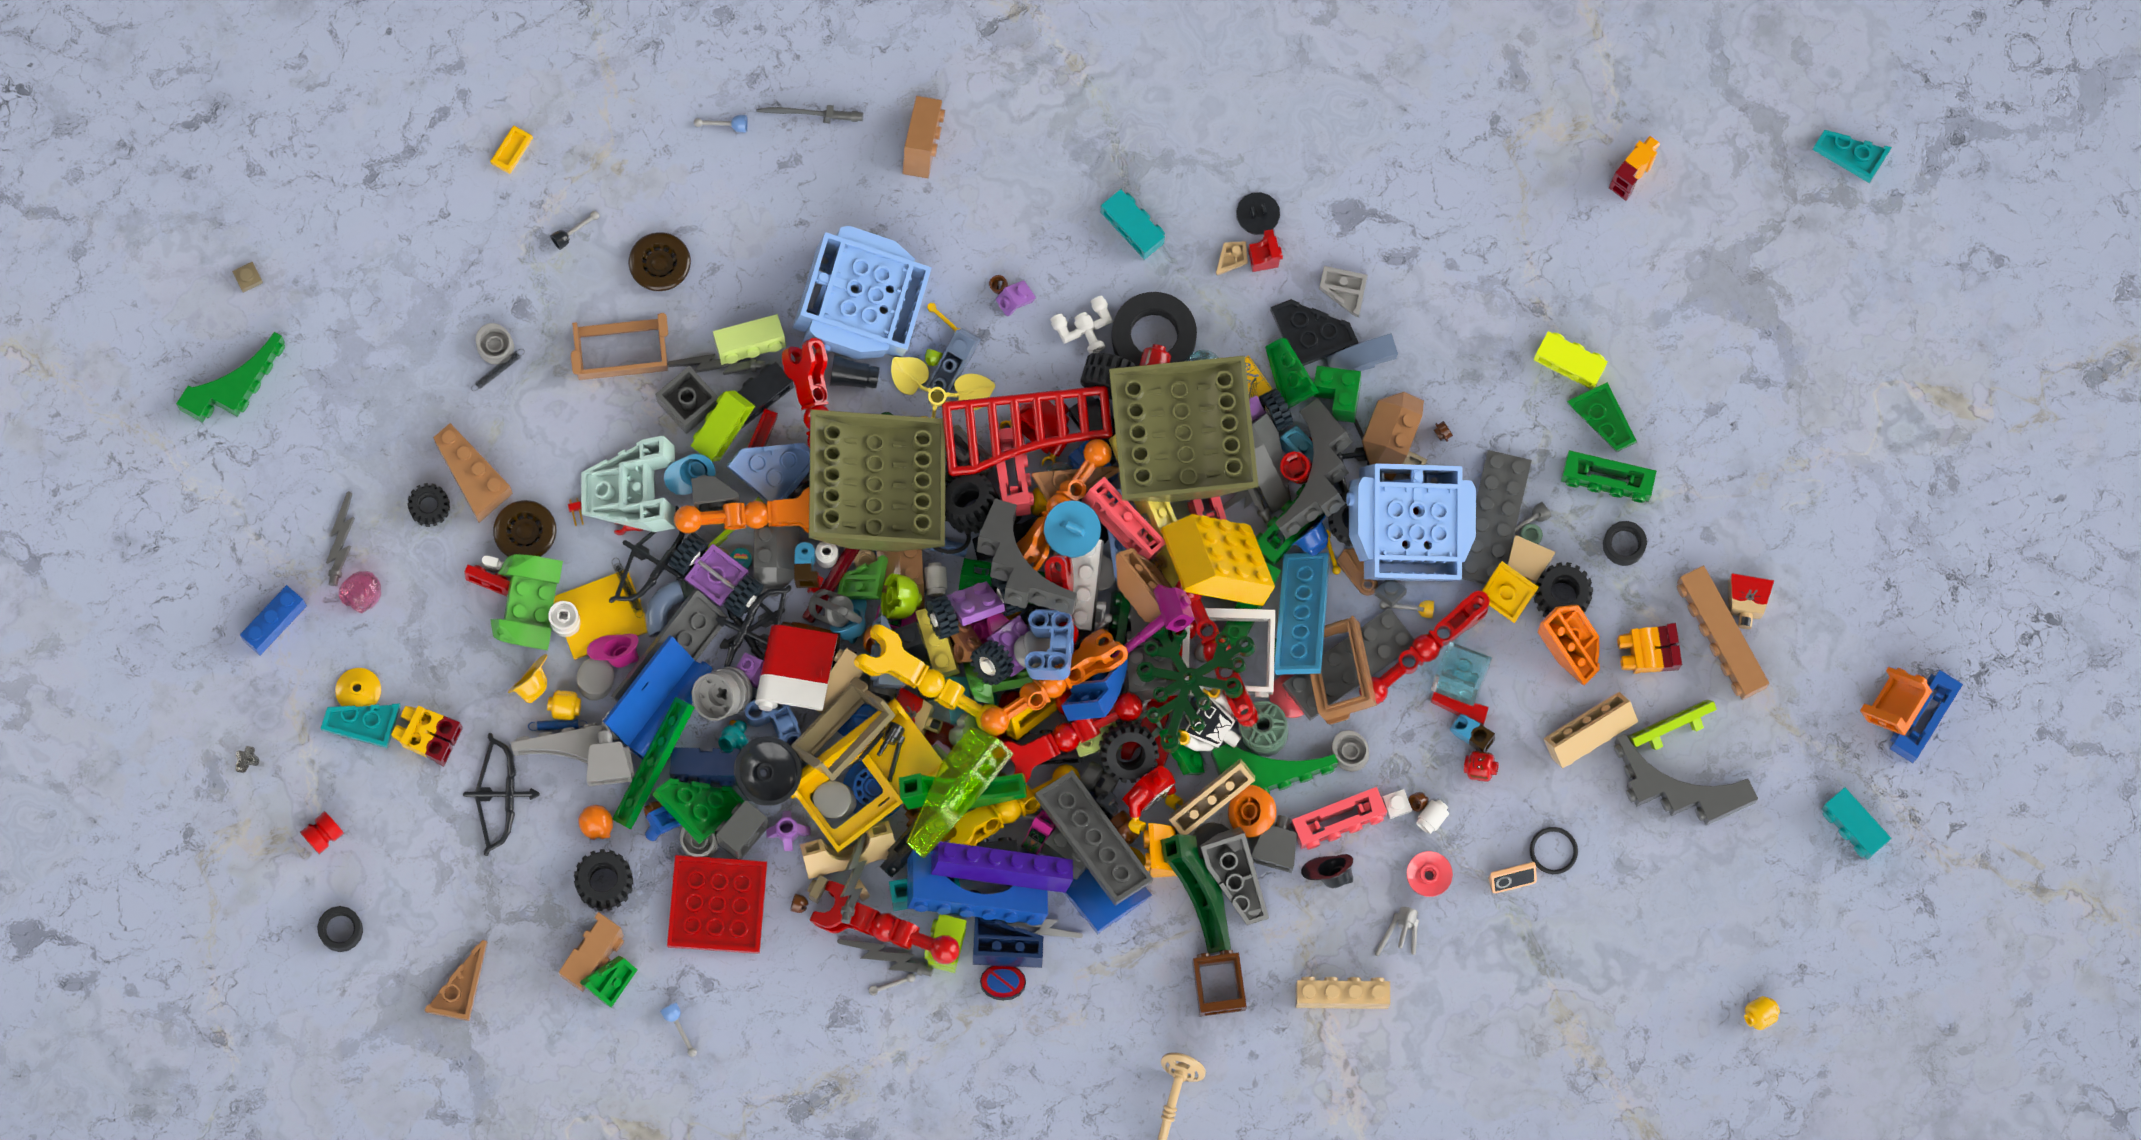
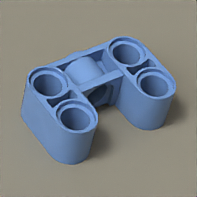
[1024,609,1074,680]
[745,700,802,744]

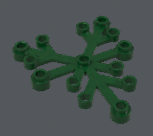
[1136,625,1256,753]

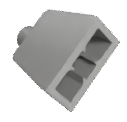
[586,731,632,786]

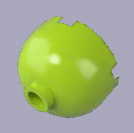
[881,573,922,620]

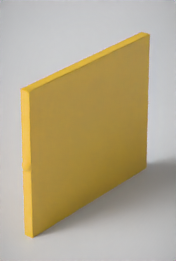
[553,570,648,660]

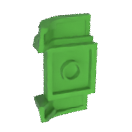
[490,554,563,651]
[963,662,1038,705]

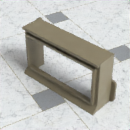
[791,678,896,782]

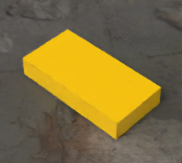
[490,125,533,174]

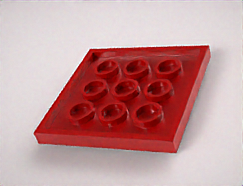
[667,855,768,954]

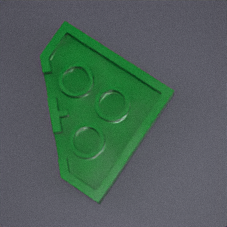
[652,778,745,844]

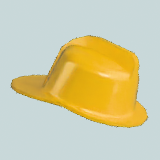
[508,654,548,703]

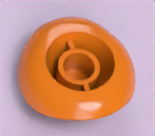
[1228,785,1276,838]

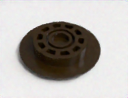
[628,232,691,291]
[493,500,557,557]

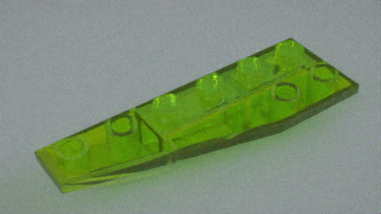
[906,727,1013,858]

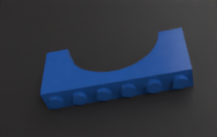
[907,849,1048,926]

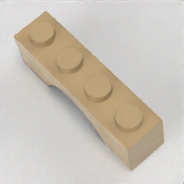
[800,820,895,879]

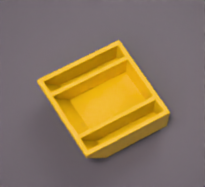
[1161,514,1275,606]

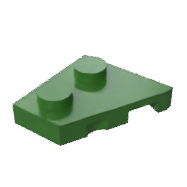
[838,555,888,600]

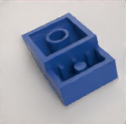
[1061,659,1128,721]

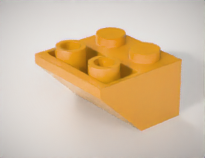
[1143,823,1177,878]

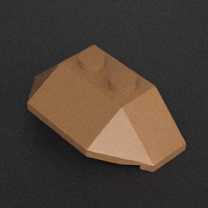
[1362,392,1424,481]
[1116,548,1173,623]
[876,549,925,611]

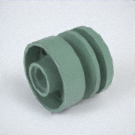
[1239,701,1289,757]

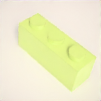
[713,314,786,365]

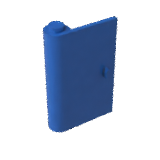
[602,635,713,760]

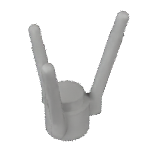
[1375,907,1419,956]

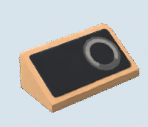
[1488,862,1537,893]

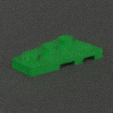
[1265,338,1319,409]
[1567,382,1637,452]

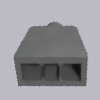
[1251,815,1297,873]

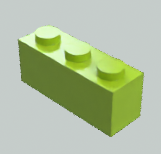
[691,390,755,462]

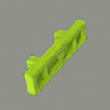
[1627,699,1717,750]

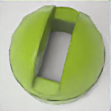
[925,349,943,367]

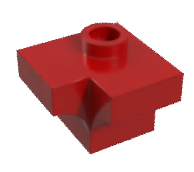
[1248,229,1283,272]

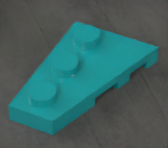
[1812,130,1892,183]
[320,703,401,748]

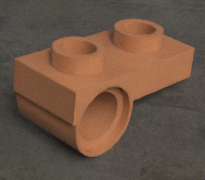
[951,620,982,663]

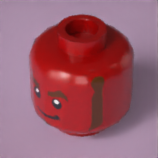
[1139,344,1171,366]
[1464,751,1499,782]

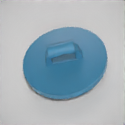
[1044,501,1101,558]

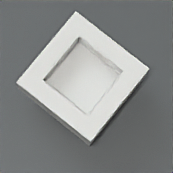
[1382,789,1412,819]

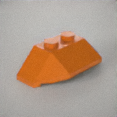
[1538,605,1600,685]

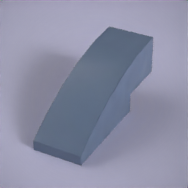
[1325,333,1398,371]

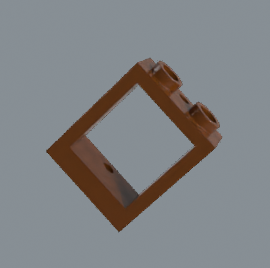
[1192,950,1247,1017]

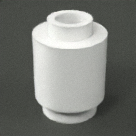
[815,542,839,568]
[924,562,947,597]
[1416,799,1449,834]

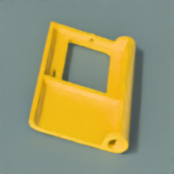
[791,698,948,853]

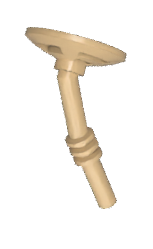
[1157,1053,1206,1140]

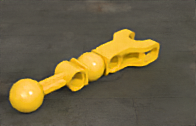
[854,624,999,731]
[929,764,1080,846]

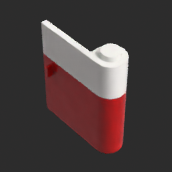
[755,625,838,711]

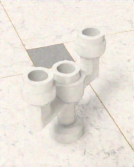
[1050,296,1113,354]

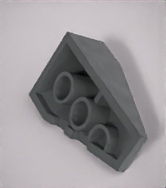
[1252,413,1291,513]
[1200,827,1269,925]

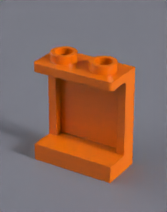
[1860,667,1932,736]

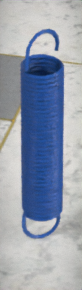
[528,719,588,731]

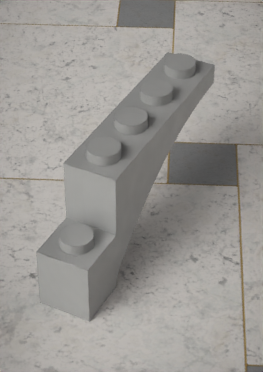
[511,723,635,779]

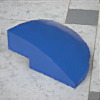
[1064,869,1152,935]

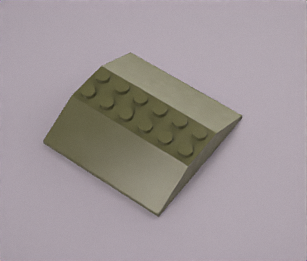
[1109,356,1259,502]
[809,410,945,552]

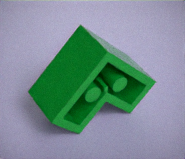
[1314,366,1361,423]

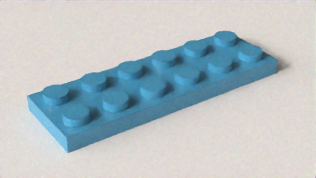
[1274,553,1330,675]

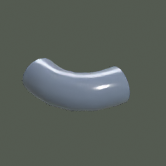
[645,580,685,637]

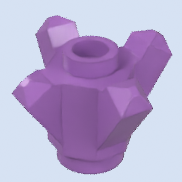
[766,811,811,851]

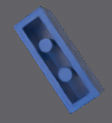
[240,585,307,656]

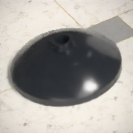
[734,736,802,806]

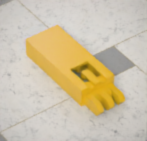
[1006,694,1057,740]

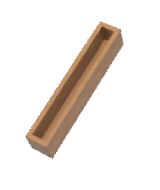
[1677,565,1770,700]

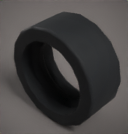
[1603,521,1647,566]
[317,906,363,952]

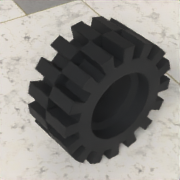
[407,483,450,527]

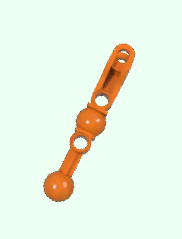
[1016,439,1112,571]
[674,487,809,534]
[980,629,1128,736]

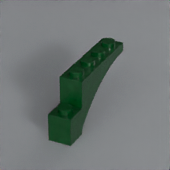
[1161,834,1231,955]

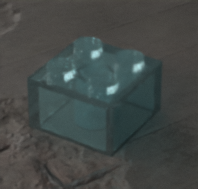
[1431,642,1492,706]

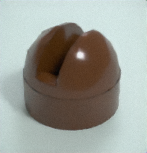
[989,275,1008,294]
[1408,792,1429,812]
[790,893,809,913]

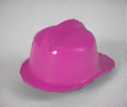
[587,633,639,668]

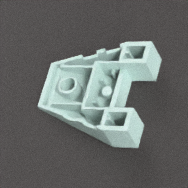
[581,436,675,532]

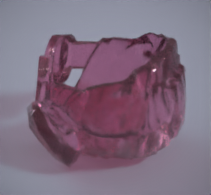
[338,571,381,613]

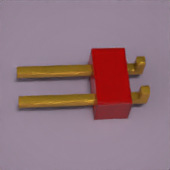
[568,498,584,526]

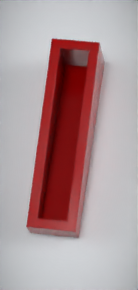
[748,409,778,448]
[1430,691,1489,726]

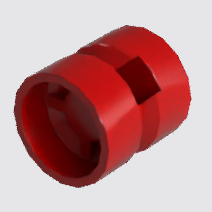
[1280,451,1312,484]
[300,811,344,855]

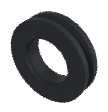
[1111,292,1197,366]

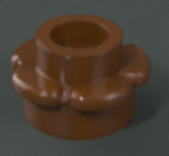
[1434,421,1453,442]

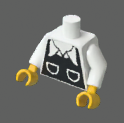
[1178,688,1241,751]

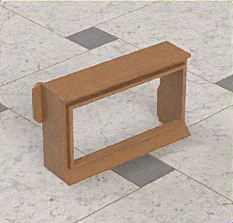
[571,313,668,380]
[1310,616,1377,725]

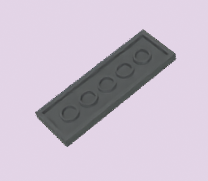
[1462,450,1532,585]
[611,589,729,702]
[1282,608,1415,721]
[1034,770,1153,906]

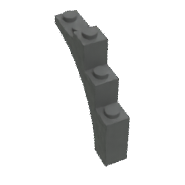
[1275,398,1353,539]
[977,499,1077,615]
[1614,734,1758,825]

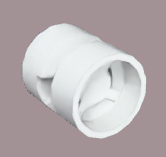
[549,601,581,637]

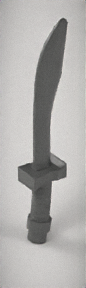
[756,105,864,124]

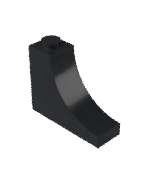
[895,622,935,702]

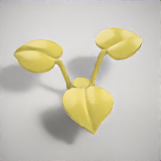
[891,357,995,418]

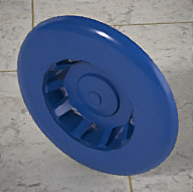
[843,760,902,819]

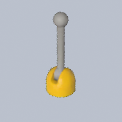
[1379,600,1434,619]

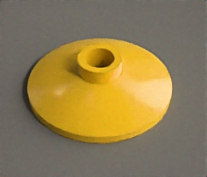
[335,668,381,707]

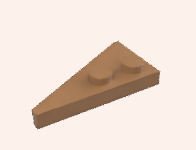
[1031,466,1119,502]
[425,940,488,1021]

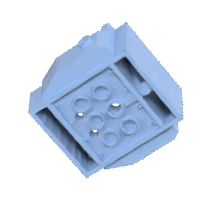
[792,226,932,360]
[1346,464,1476,582]

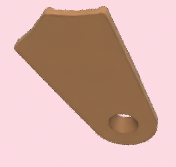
[1336,548,1378,596]

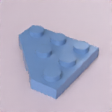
[726,443,810,501]

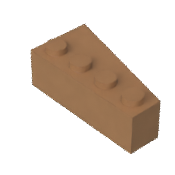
[433,423,513,523]

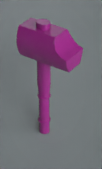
[1112,584,1194,658]

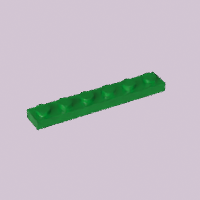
[612,697,695,829]

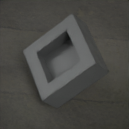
[1375,580,1407,608]

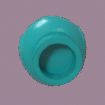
[718,720,748,753]

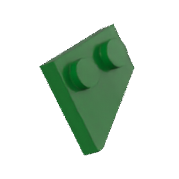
[1159,729,1205,775]
[580,956,638,1008]

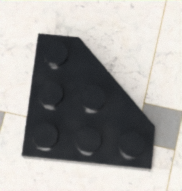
[1270,299,1358,366]

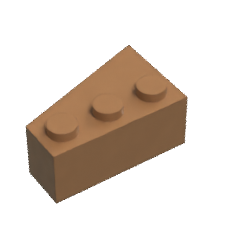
[903,96,945,179]
[559,912,624,992]

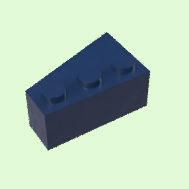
[669,747,740,788]
[973,917,1044,968]

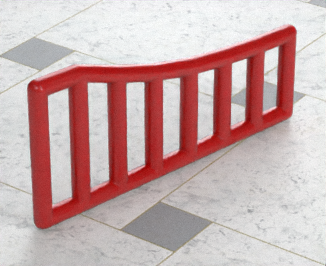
[942,386,1113,476]

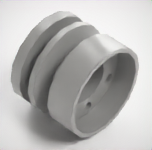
[692,667,753,721]

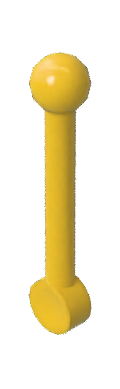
[927,303,961,332]
[1326,530,1341,575]

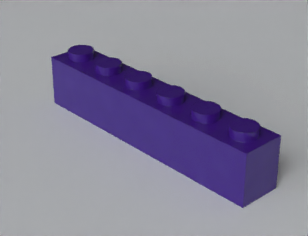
[931,841,1073,893]

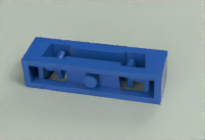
[1890,670,1963,763]

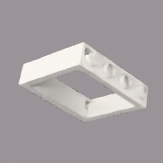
[1182,608,1275,698]

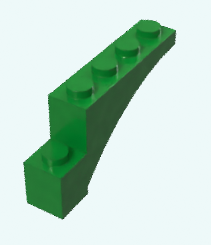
[176,332,285,423]
[1211,744,1338,794]
[899,773,1027,816]

